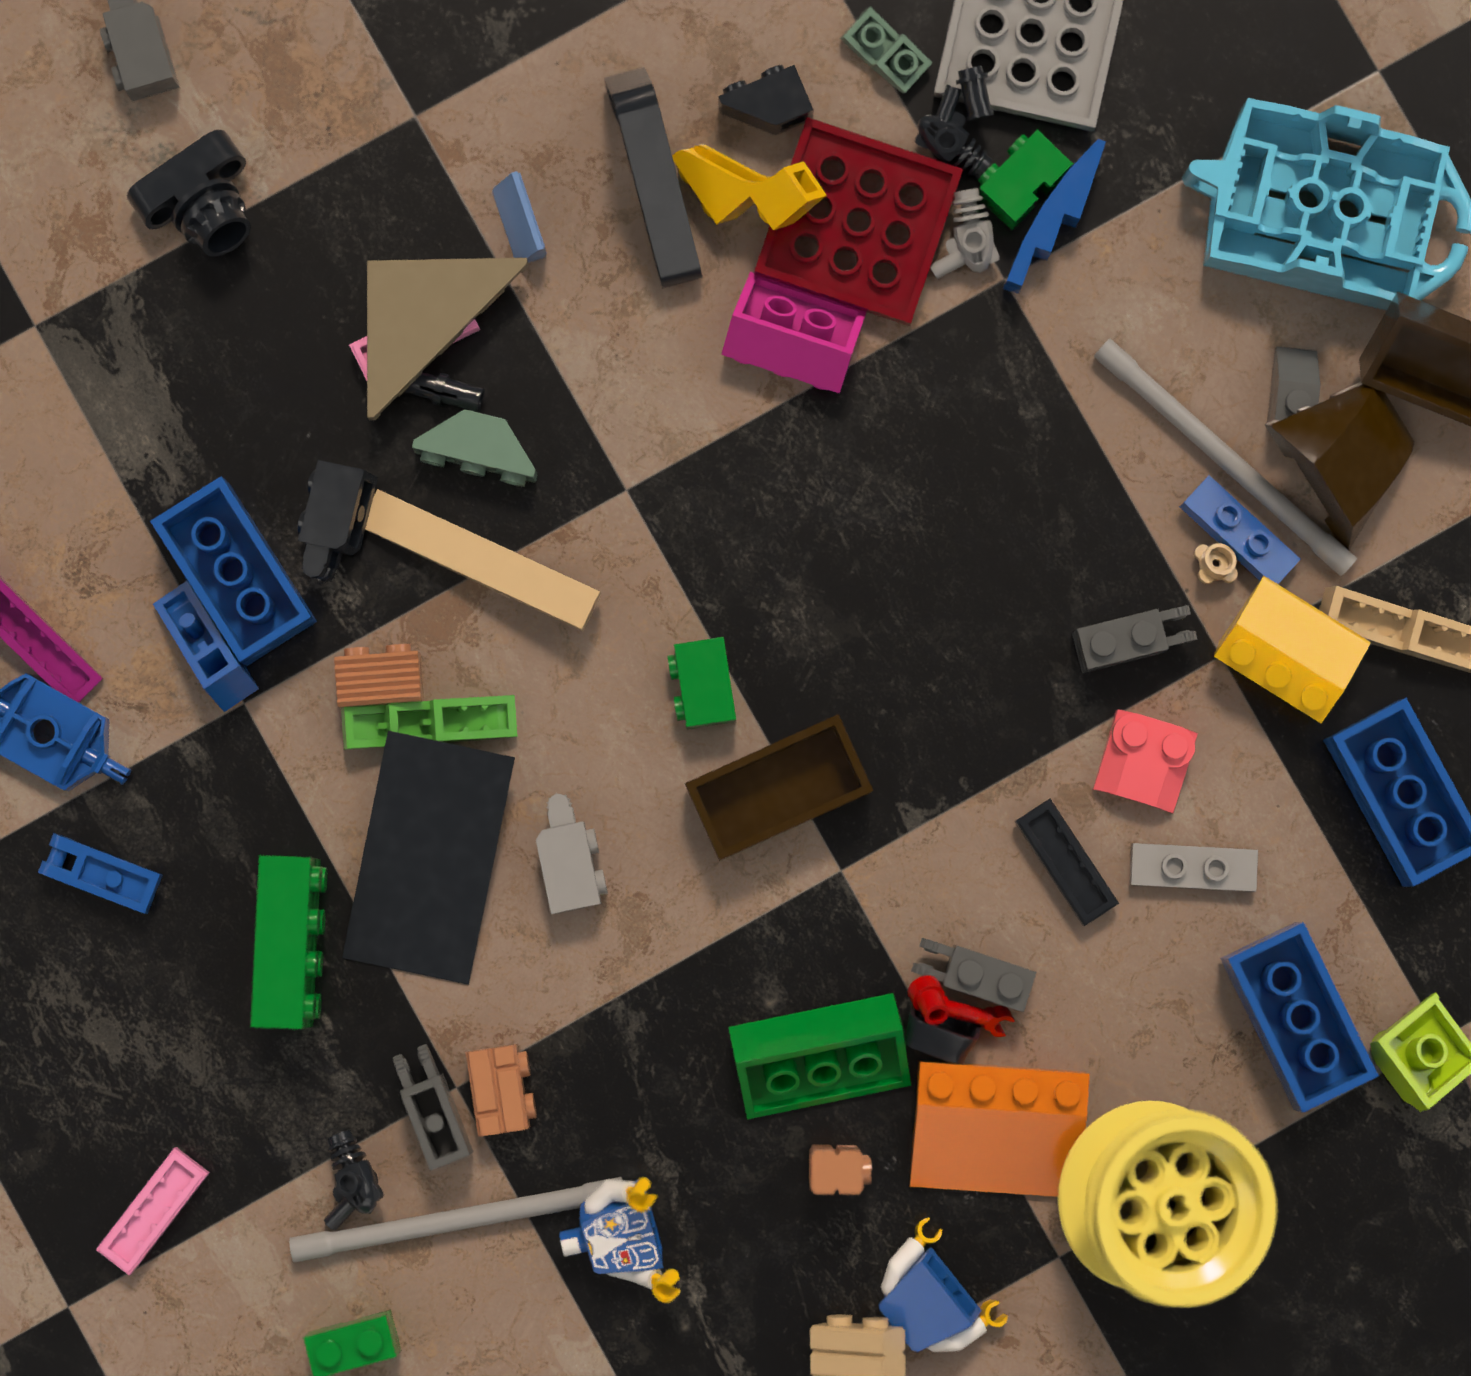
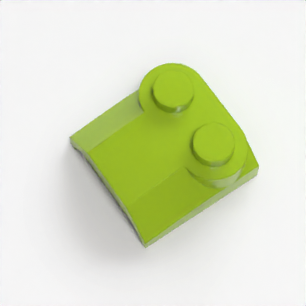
[1370,993,1471,1112]

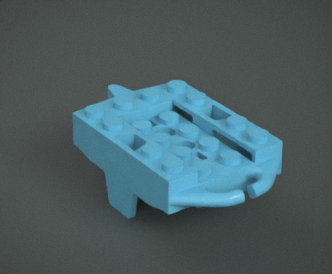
[1182,98,1471,310]

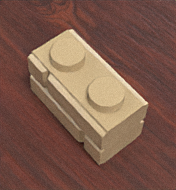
[810,1315,905,1376]

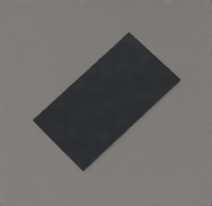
[342,730,515,985]

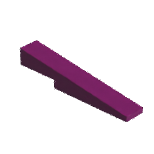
[0,576,103,702]

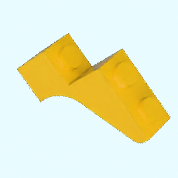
[672,144,827,230]

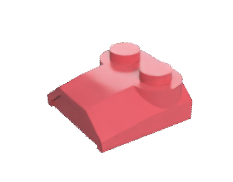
[1093,709,1198,814]

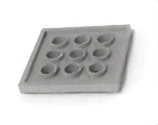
[934,0,1123,131]

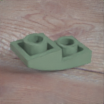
[840,7,932,93]

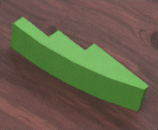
[341,695,518,750]

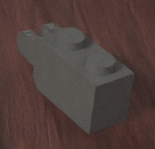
[100,0,180,101]
[1072,605,1198,673]
[911,938,1037,1012]
[393,1044,474,1171]

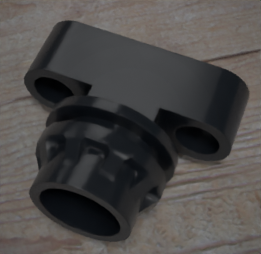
[127,130,251,256]

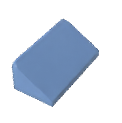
[493,171,547,263]

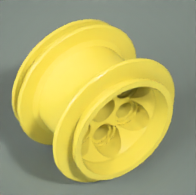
[1058,1101,1276,1306]

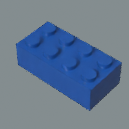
[150,476,317,666]
[1323,698,1471,887]
[1220,922,1379,1113]

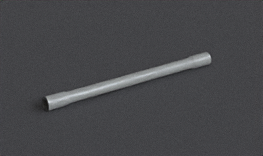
[1093,338,1358,577]
[289,1177,623,1263]

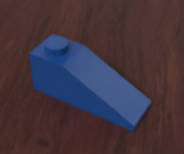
[153,581,259,712]

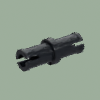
[404,372,485,412]

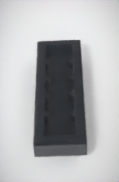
[1014,798,1119,926]

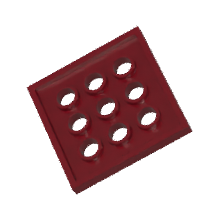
[754,117,963,326]

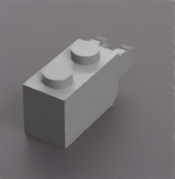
[536,793,608,914]

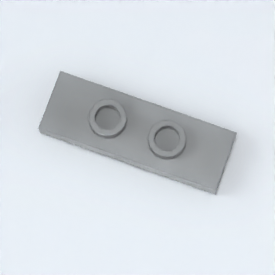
[1129,843,1258,892]

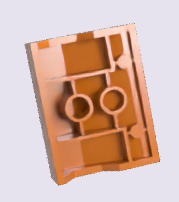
[909,1060,1090,1197]

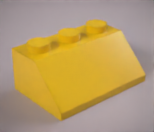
[1214,576,1370,723]

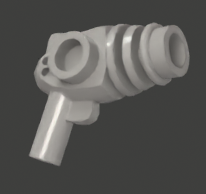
[930,188,999,279]

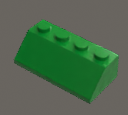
[729,993,911,1120]

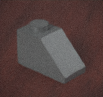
[1266,346,1321,429]

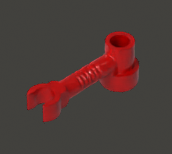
[908,975,1016,1037]

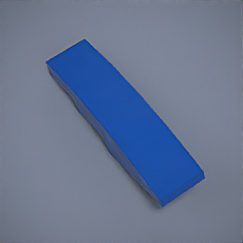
[1003,139,1106,294]

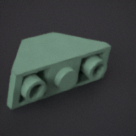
[412,409,538,487]

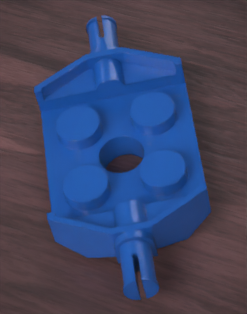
[0,673,131,791]

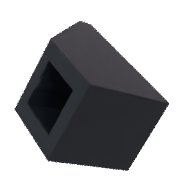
[718,65,814,135]

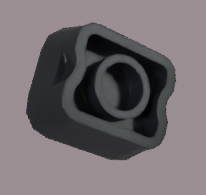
[904,1004,981,1065]

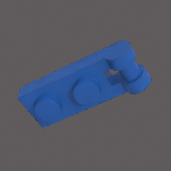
[38,833,163,914]

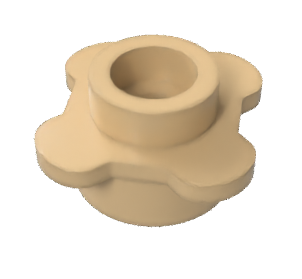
[1194,543,1238,584]

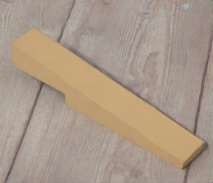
[365,489,601,632]
[1319,586,1471,673]

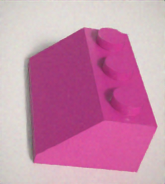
[721,271,867,393]

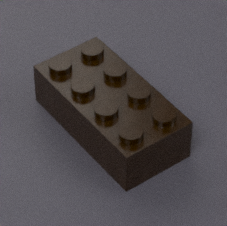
[1359,291,1471,426]
[685,714,873,861]

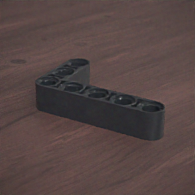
[604,67,703,289]

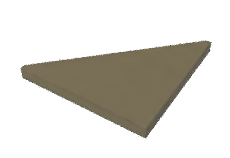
[367,258,528,421]

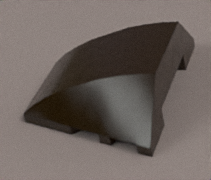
[1265,382,1414,550]

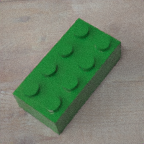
[251,856,327,1029]

